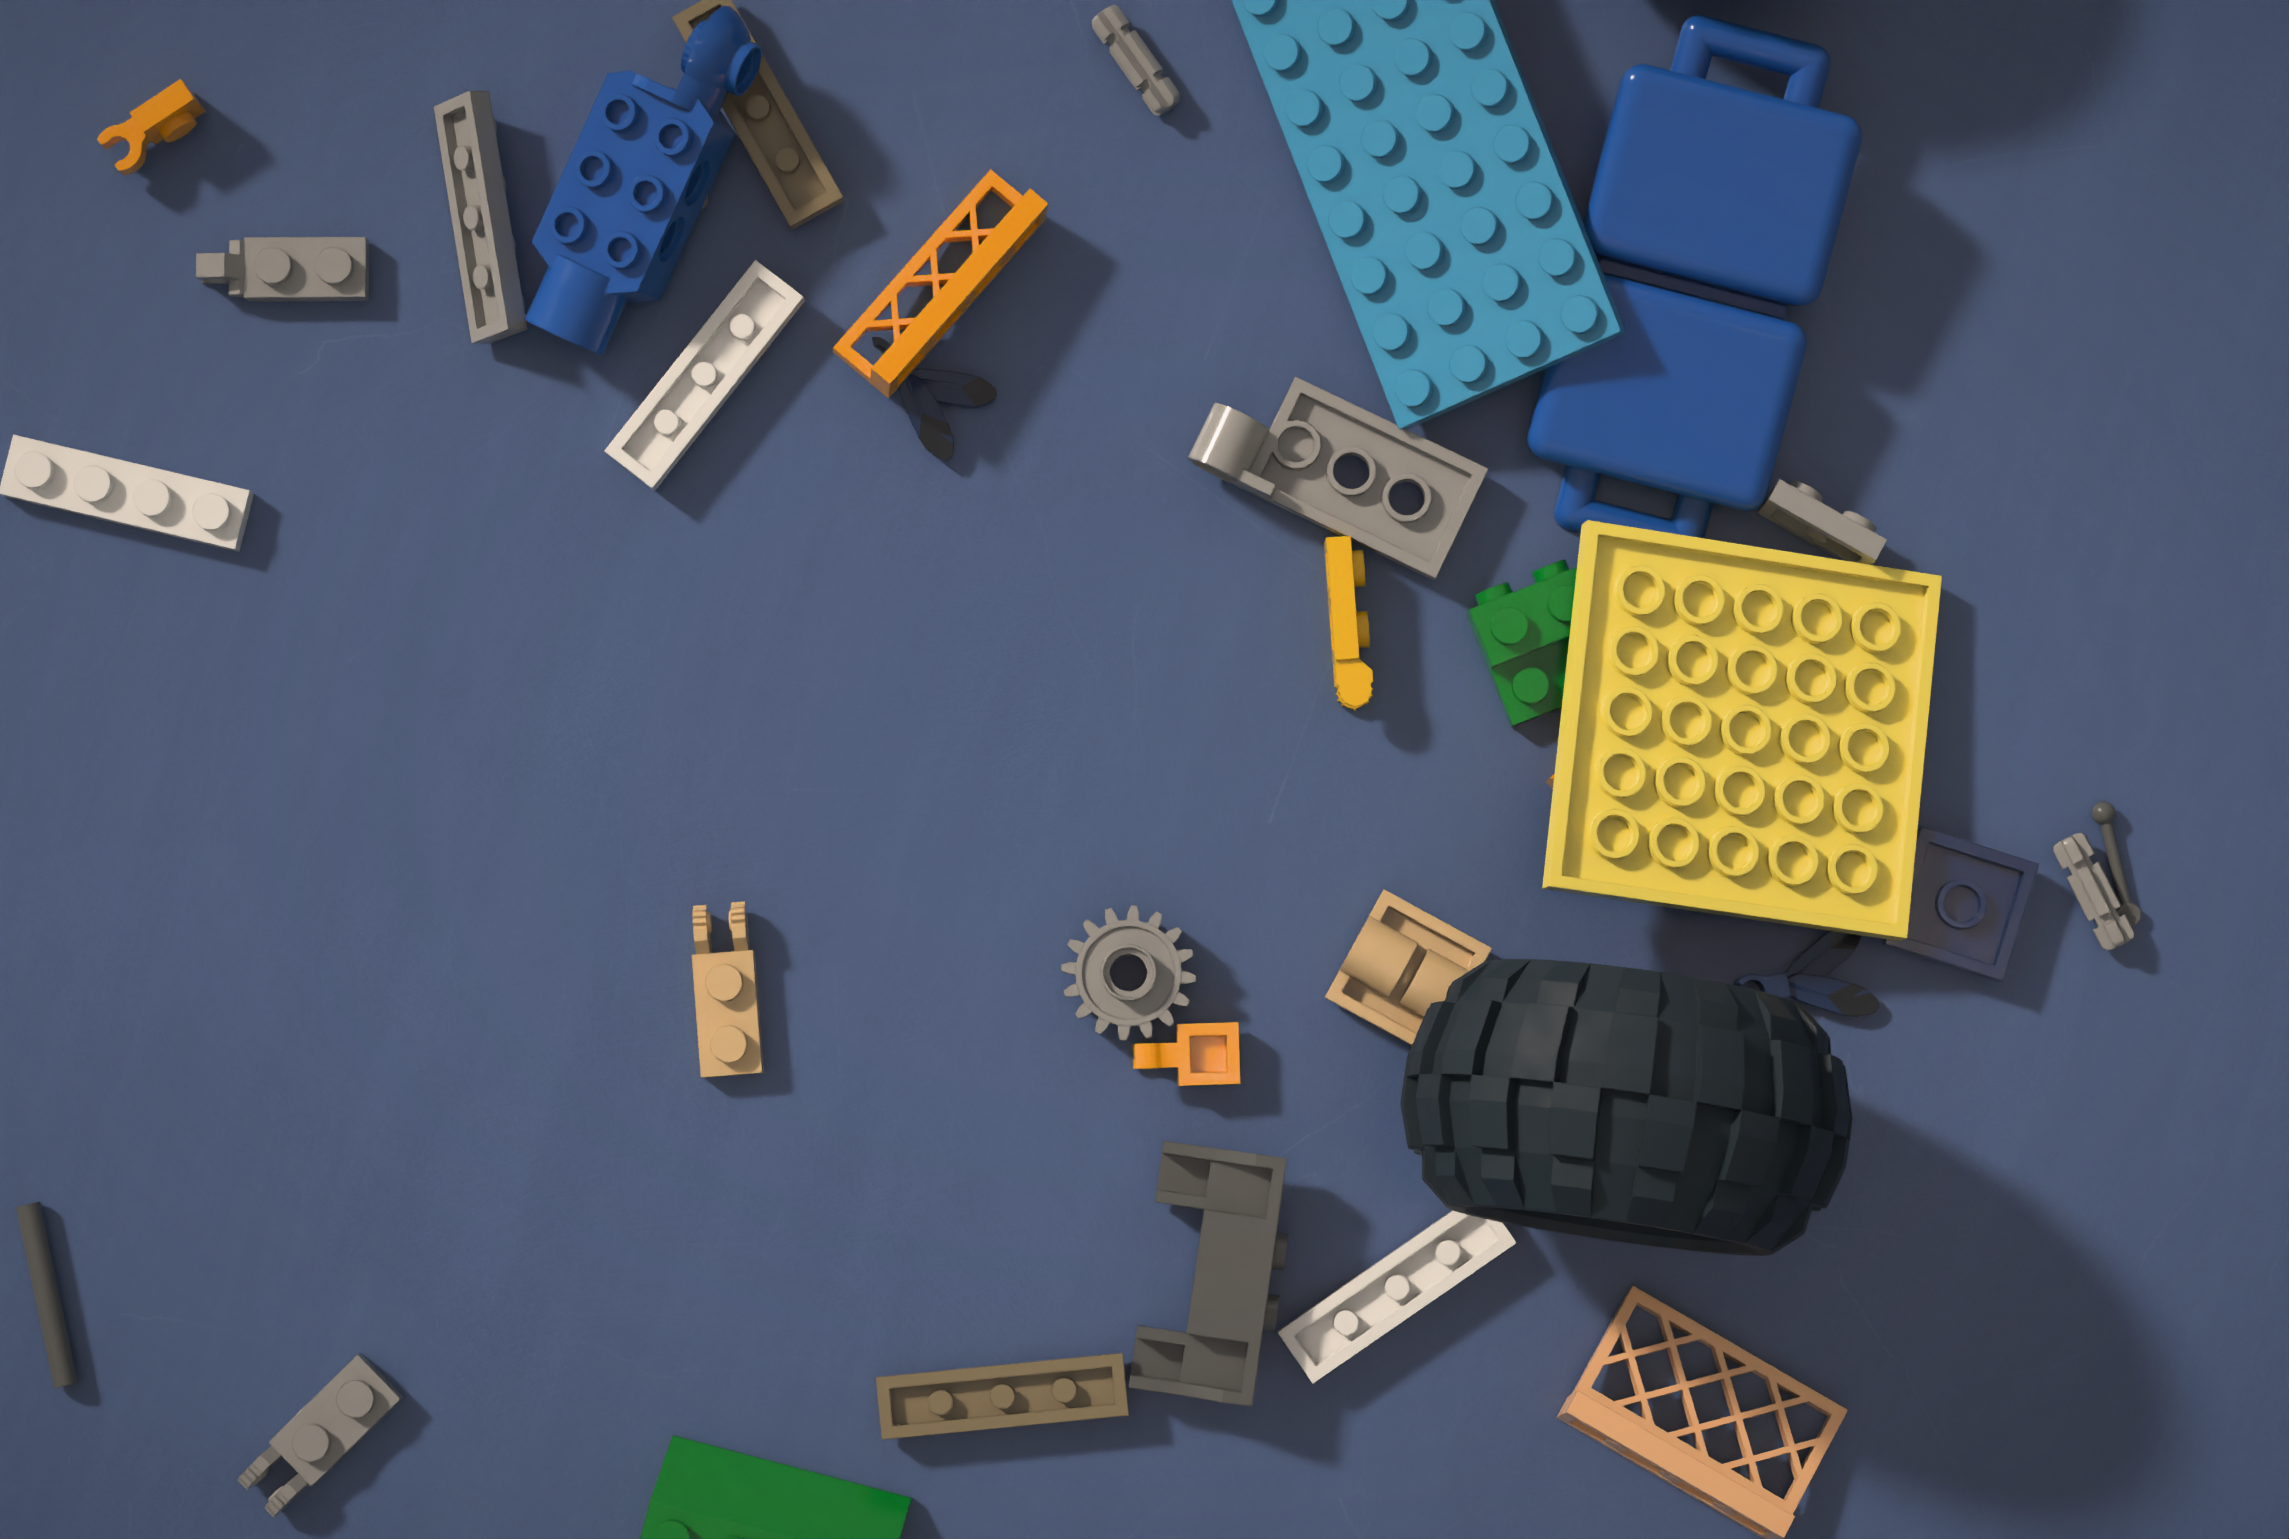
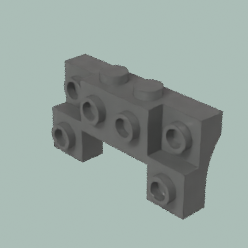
[1128,1141,1288,1407]

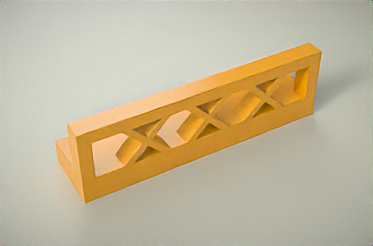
[833,169,1049,399]

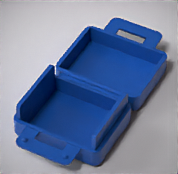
[1527,15,1862,538]

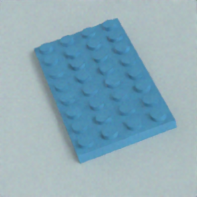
[1231,0,1627,430]

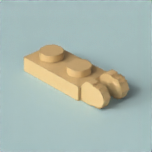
[692,901,764,1078]

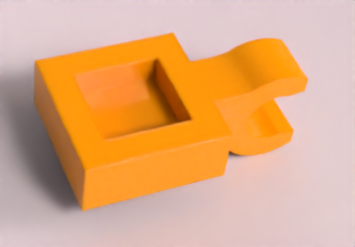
[97,79,206,175]
[1132,1022,1241,1086]

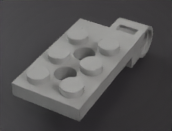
[1187,376,1488,581]

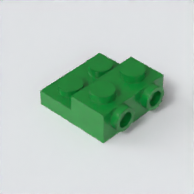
[1466,560,1577,727]

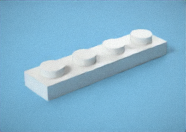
[605,260,805,491]
[0,434,254,552]
[1277,1210,1516,1384]

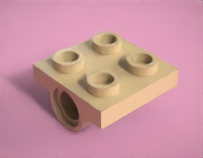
[1324,889,1492,1046]

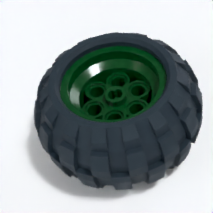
[1400,959,1853,1256]

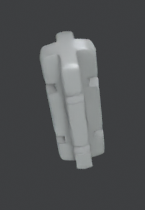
[1092,5,1180,116]
[2053,832,2135,951]

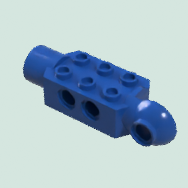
[524,6,762,355]

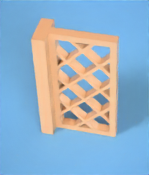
[1556,1286,1848,1539]

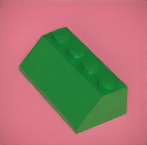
[640,1435,912,1539]

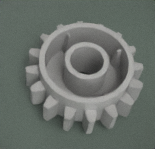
[1061,905,1196,1041]

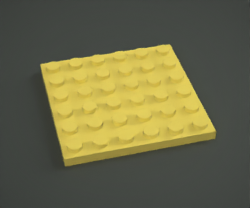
[1542,520,1942,941]

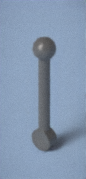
[2092,801,2141,926]

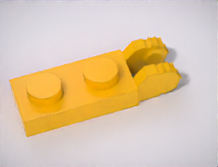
[1324,536,1374,711]

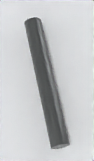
[16,1202,79,1389]

